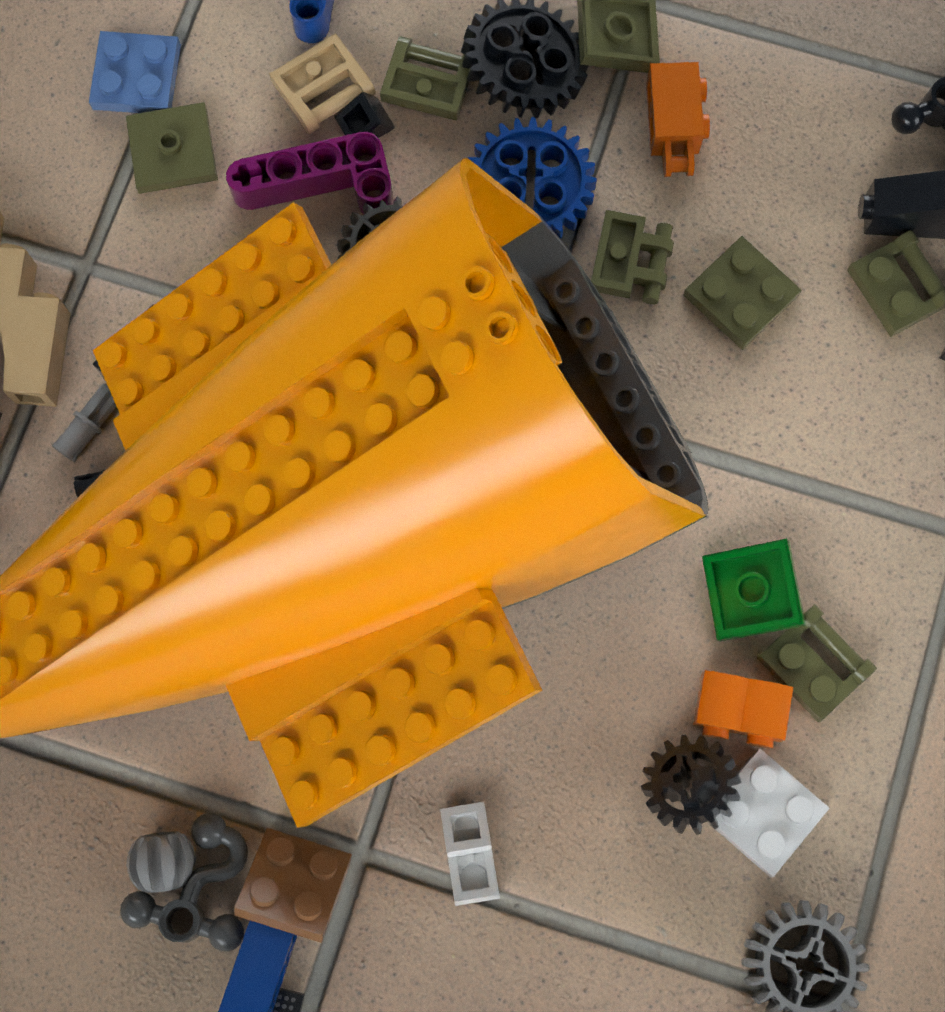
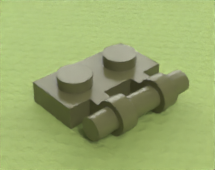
[591,210,674,304]

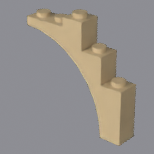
[0,212,70,407]

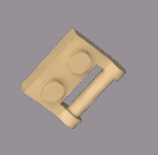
[269,33,376,135]

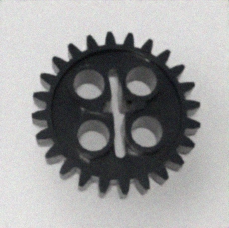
[461,0,589,118]

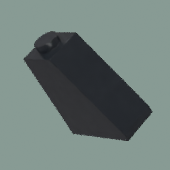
[858,170,945,239]

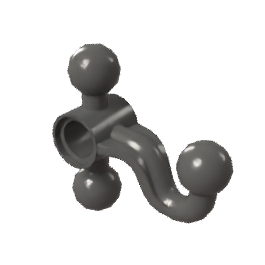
[120,813,248,952]

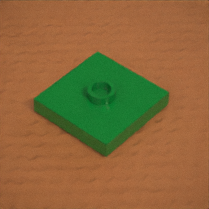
[702,538,806,642]

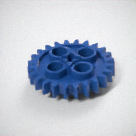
[468,117,597,239]

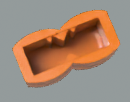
[693,670,793,748]

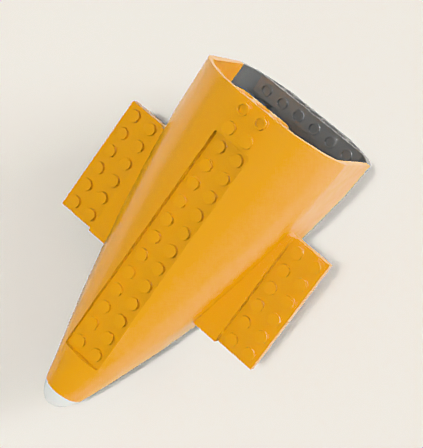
[0,158,709,828]

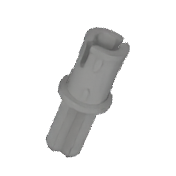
[52,383,116,462]

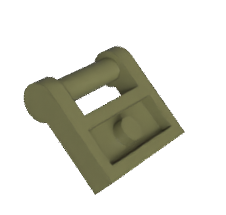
[380,36,470,121]
[847,230,945,337]
[757,604,877,722]

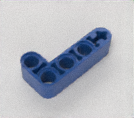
[218,921,297,1012]

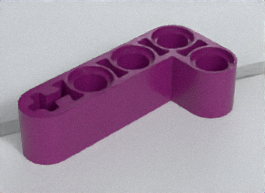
[226,132,394,215]

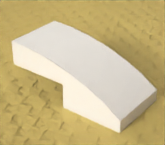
[440,802,500,906]

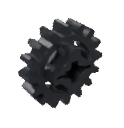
[641,734,741,835]

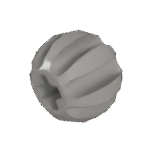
[126,831,196,893]

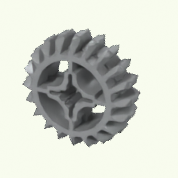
[742,900,870,1012]

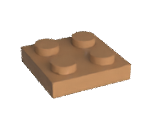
[234,828,352,943]

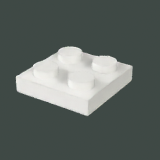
[716,748,830,877]

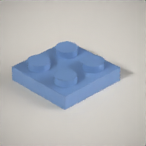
[89,31,181,113]

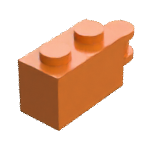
[646,62,710,177]

